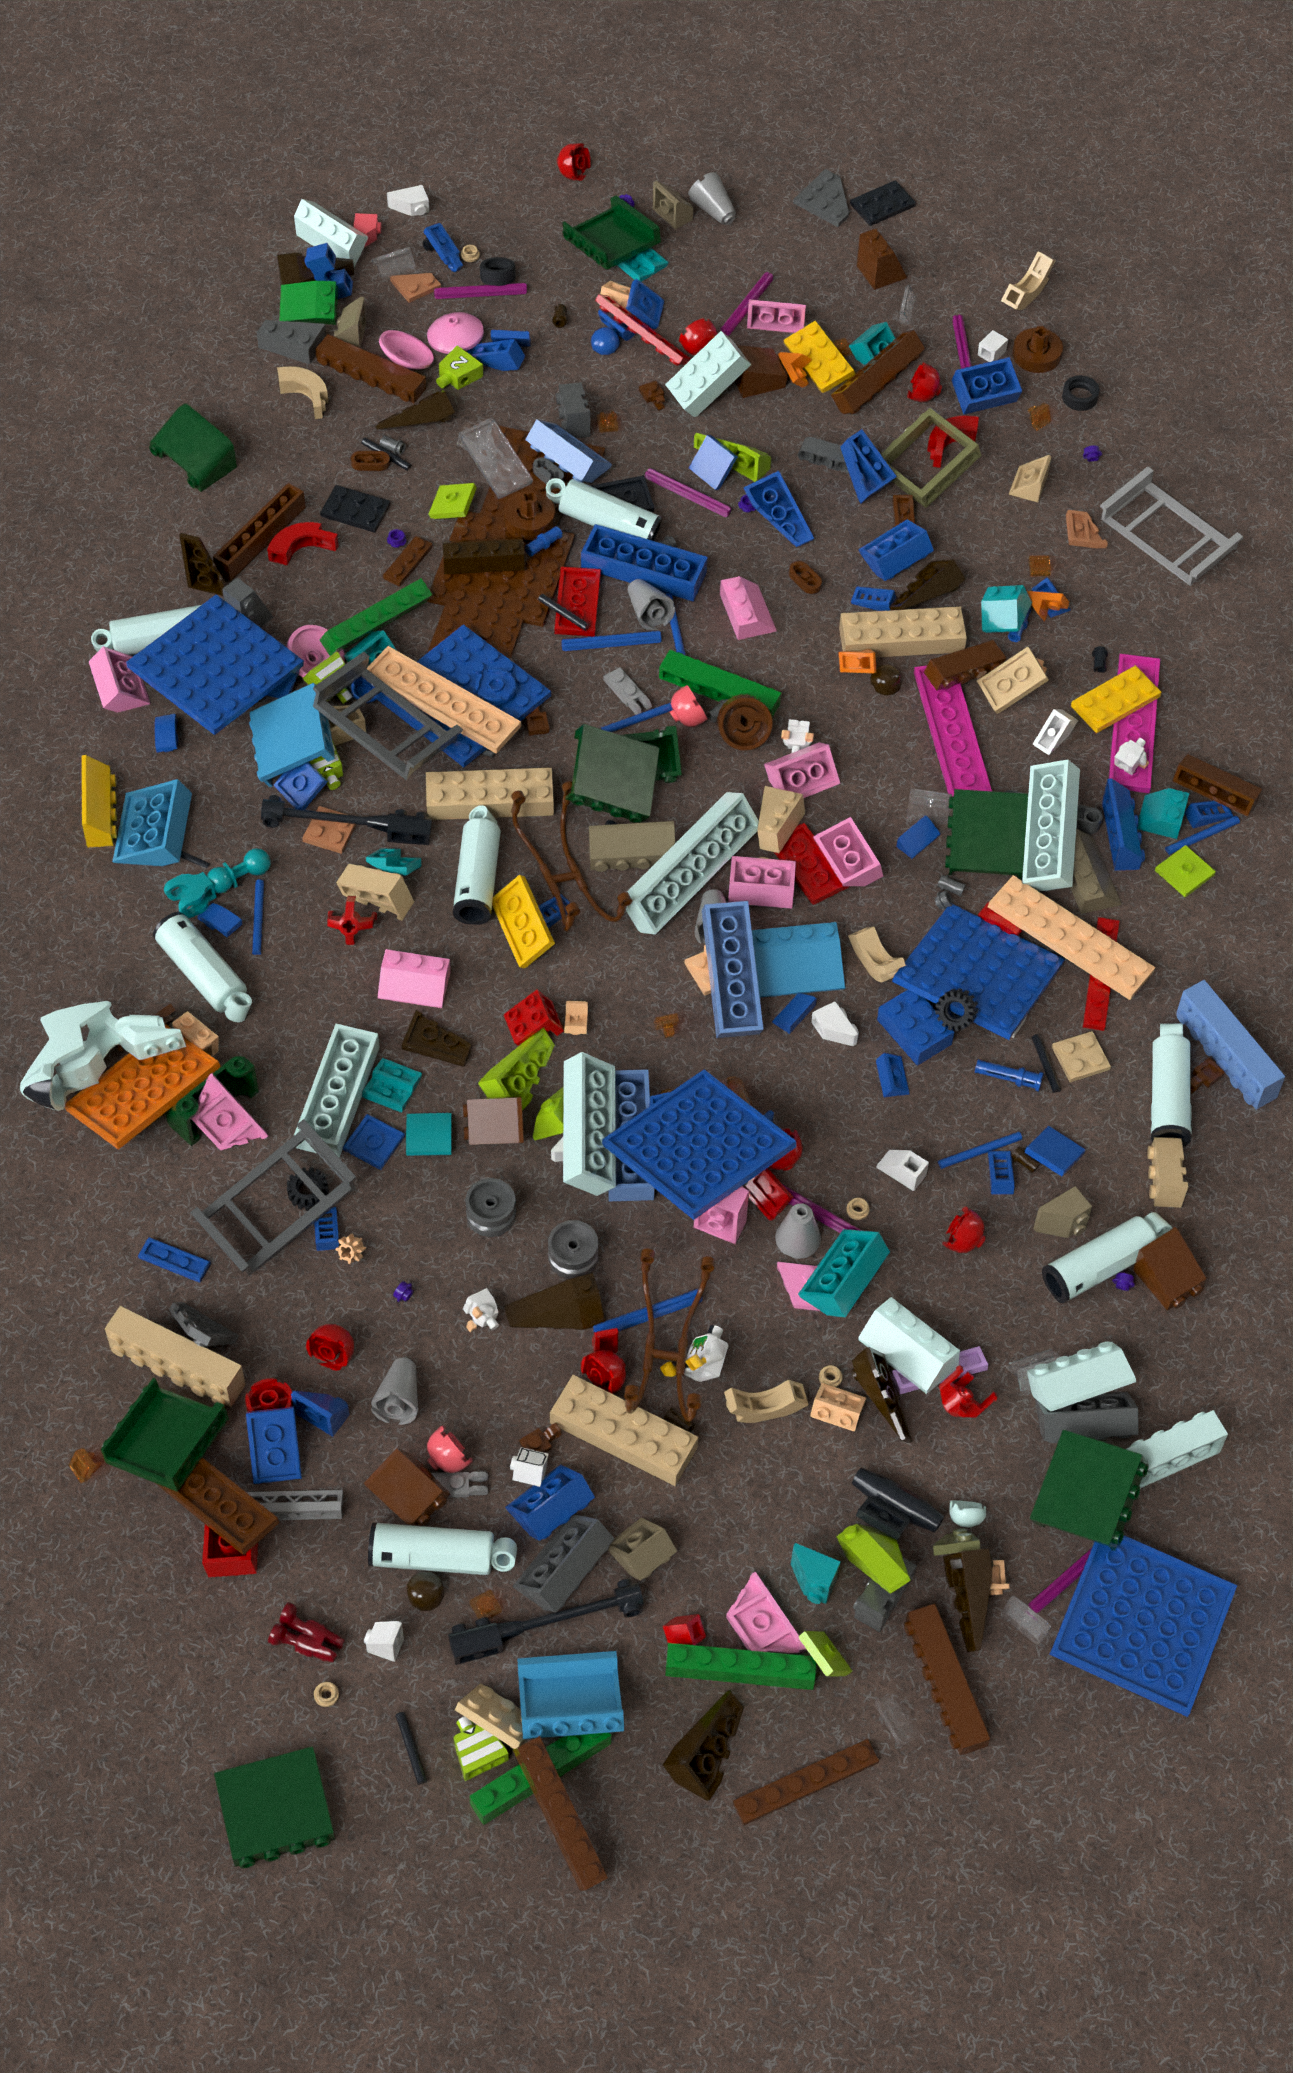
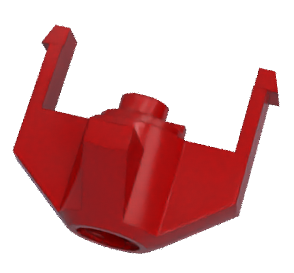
[327,896,377,945]
[939,1365,998,1418]

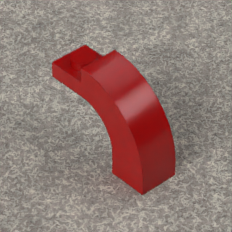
[927,416,979,468]
[267,522,339,566]

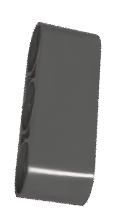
[798,437,849,474]

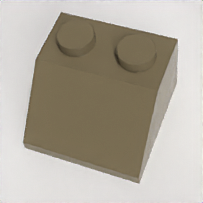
[653,181,693,230]
[334,297,366,348]
[1033,1186,1092,1238]
[608,1518,677,1581]

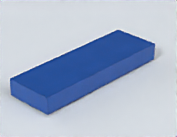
[138,1237,211,1283]

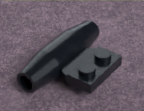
[852,1467,944,1541]

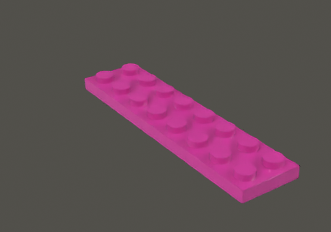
[1108,654,1160,793]
[914,666,992,796]

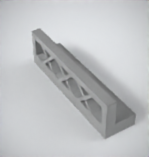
[246,1490,343,1520]

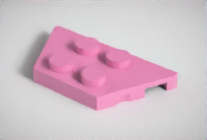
[192,1073,268,1150]
[777,1262,820,1311]
[726,1572,807,1654]

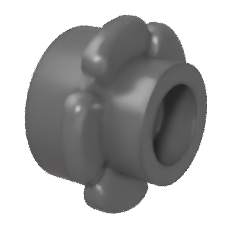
[935,891,953,910]

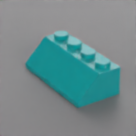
[798,1229,890,1317]

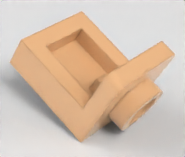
[564,1001,588,1035]
[989,1560,1010,1595]

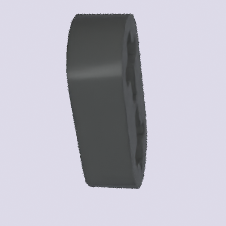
[533,457,564,484]

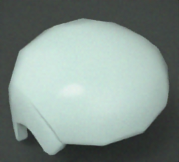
[949,1500,986,1528]

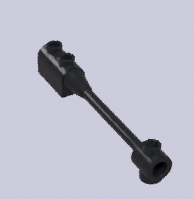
[261,795,432,845]
[448,1579,644,1665]

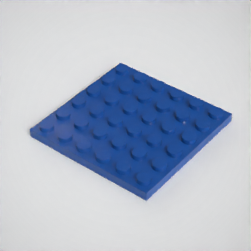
[126,595,304,735]
[376,625,551,767]
[892,903,1065,1040]
[602,1070,796,1220]
[1049,1536,1237,1717]

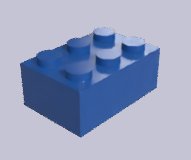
[951,357,1022,414]
[877,990,954,1066]

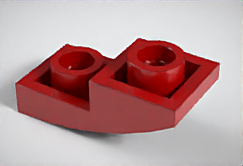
[978,902,1022,936]

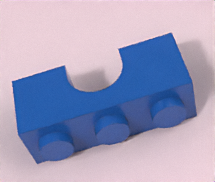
[305,243,353,299]

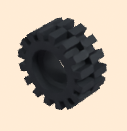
[935,988,979,1031]
[287,1167,329,1211]

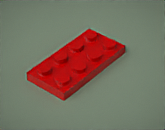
[555,567,601,636]
[774,823,849,905]

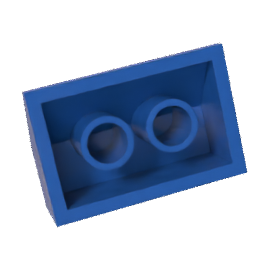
[858,519,934,581]
[505,1464,595,1541]

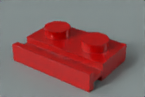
[744,1168,793,1221]

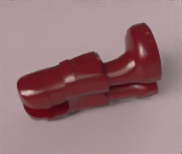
[268,1602,345,1663]

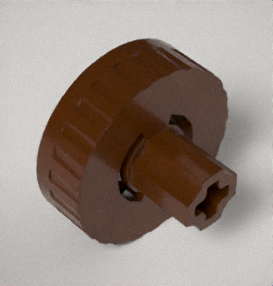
[1012,326,1063,373]
[504,490,555,540]
[717,694,772,750]

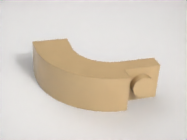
[1001,251,1056,310]
[277,367,328,419]
[848,927,906,982]
[724,1380,809,1423]

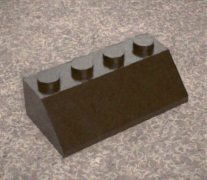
[442,537,524,574]

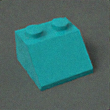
[849,322,895,365]
[981,585,1032,633]
[344,630,397,667]
[1137,788,1189,839]
[790,1543,840,1604]

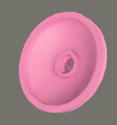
[427,312,484,354]
[379,330,434,370]
[287,625,345,677]

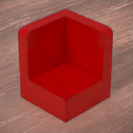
[663,1614,706,1645]

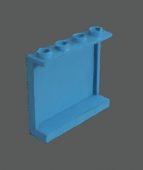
[249,683,335,787]
[517,1651,624,1739]

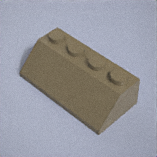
[589,821,675,872]
[1070,829,1121,914]

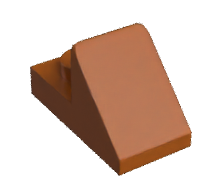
[778,352,812,388]
[1027,591,1069,622]
[839,649,876,673]

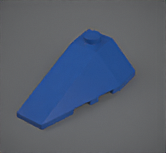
[743,471,814,547]

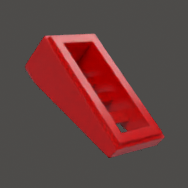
[592,1328,618,1353]

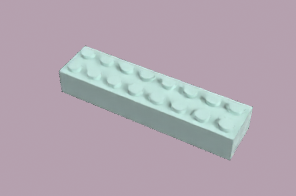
[626,792,759,934]

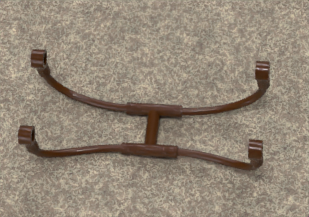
[511,781,632,932]
[624,1248,715,1422]

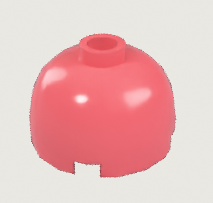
[670,685,708,727]
[427,1425,473,1473]

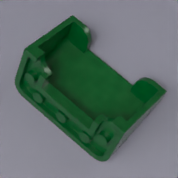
[149,403,237,492]
[621,726,682,783]
[166,1056,259,1147]

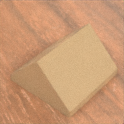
[1009,455,1051,502]

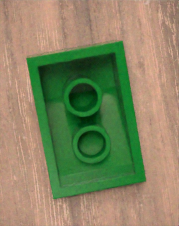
[279,281,338,325]

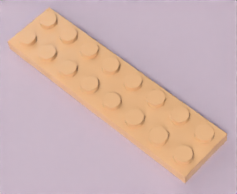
[367,646,521,754]
[988,875,1155,1000]

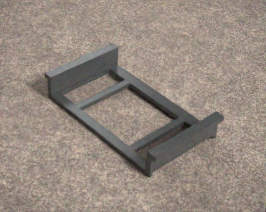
[313,652,463,780]
[190,1119,356,1276]

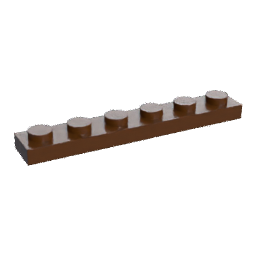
[733,1739,879,1825]

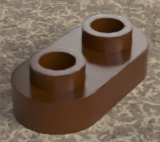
[350,451,390,471]
[789,561,822,594]

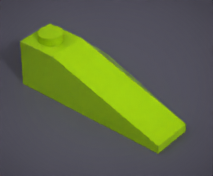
[694,433,771,482]
[478,1028,555,1110]
[533,1086,564,1140]
[836,1524,911,1594]

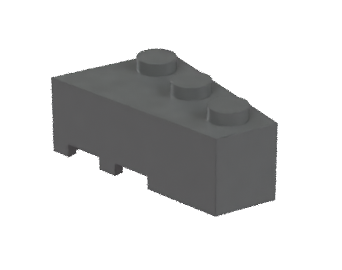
[257,320,326,364]
[555,382,590,438]
[222,577,274,628]
[853,1557,917,1632]

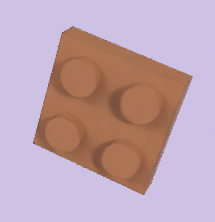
[302,806,357,854]

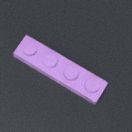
[892,1346,988,1394]

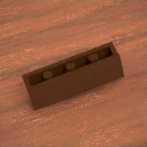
[923,640,1006,691]
[1173,754,1263,816]

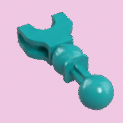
[164,848,271,918]

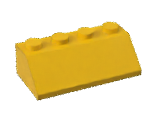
[82,755,117,847]

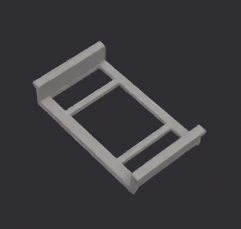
[1100,467,1243,586]

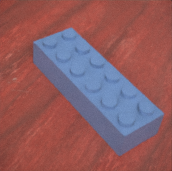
[702,901,763,1038]
[1176,980,1285,1110]
[608,1070,654,1201]

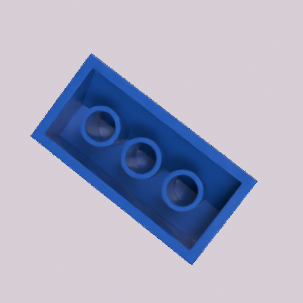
[1102,778,1145,871]

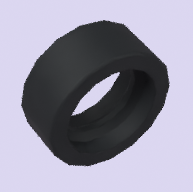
[480,257,516,286]
[1062,375,1100,411]

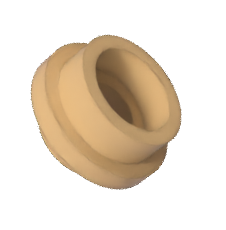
[461,245,479,262]
[847,1198,869,1220]
[819,1365,842,1387]
[314,1682,339,1707]

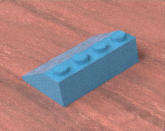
[112,779,192,866]
[752,922,845,997]

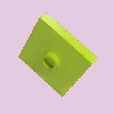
[429,483,477,519]
[1155,845,1216,897]
[799,1631,852,1676]

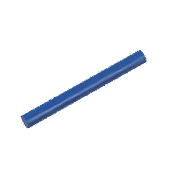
[666,593,686,656]
[601,703,673,733]
[1165,816,1240,855]
[252,880,264,955]
[938,1132,1022,1169]

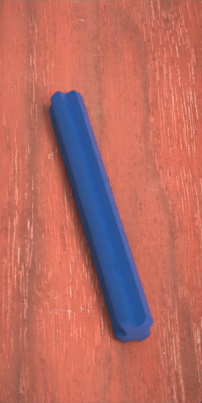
[561,631,662,651]
[593,1289,702,1332]

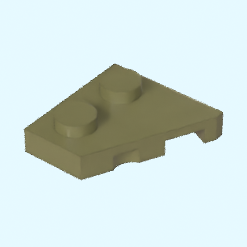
[933,1528,980,1556]

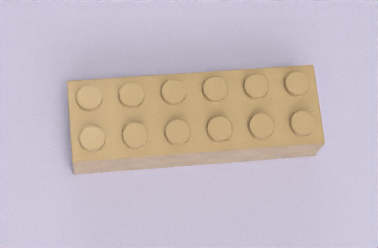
[839,607,967,657]
[426,768,554,820]
[105,1306,246,1408]
[550,1375,698,1486]

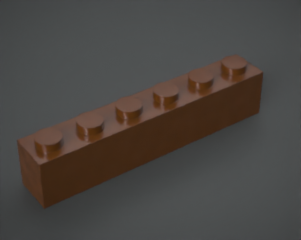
[831,329,925,414]
[316,334,426,404]
[213,483,306,581]
[904,1604,990,1756]
[513,1736,608,1891]

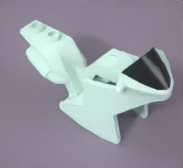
[20,1001,186,1111]

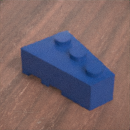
[840,429,897,504]

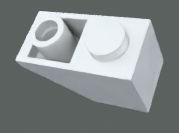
[811,1002,859,1046]
[876,1150,929,1191]

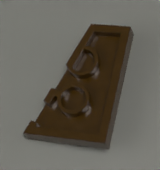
[401,1010,471,1067]

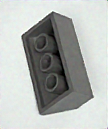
[1035,1392,1138,1443]
[512,1514,614,1613]

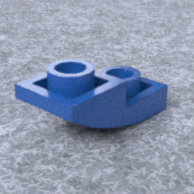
[155,714,178,752]
[197,903,242,937]

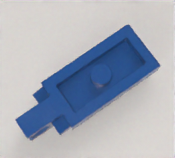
[423,223,463,272]

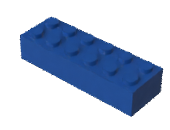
[581,524,708,601]

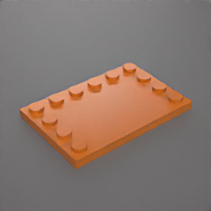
[65,1024,221,1150]

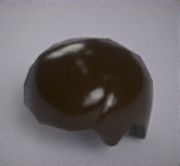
[870,665,902,696]
[407,1572,444,1611]

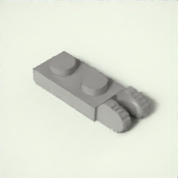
[603,667,652,715]
[431,1471,488,1498]

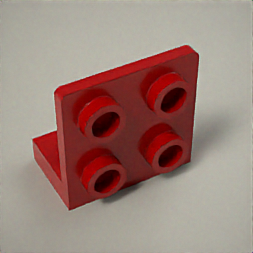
[504,990,564,1046]

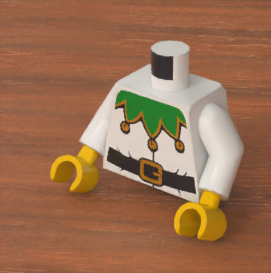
[660,1325,728,1382]

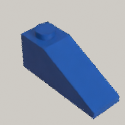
[466,339,525,371]

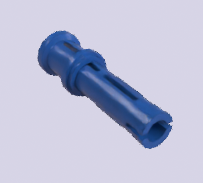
[975,1059,1044,1092]

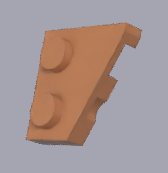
[390,273,441,303]
[1066,510,1108,548]

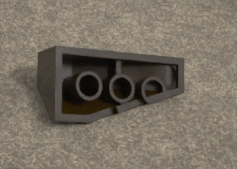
[277,252,355,285]
[374,390,455,429]
[179,533,226,597]
[889,559,965,610]
[504,1273,605,1330]
[851,1347,913,1443]
[943,1549,993,1652]
[662,1690,744,1801]

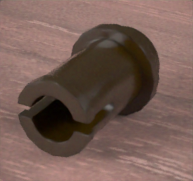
[552,304,567,328]
[1011,1146,1041,1173]
[664,1407,695,1433]

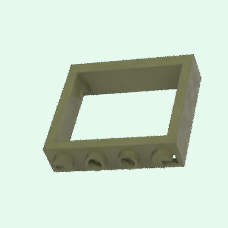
[880,408,982,508]

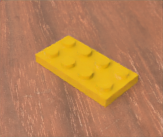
[783,321,855,393]
[1071,665,1161,733]
[492,875,555,968]

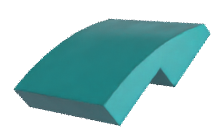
[617,248,668,282]
[366,848,422,875]
[362,1058,422,1113]
[406,1113,452,1156]

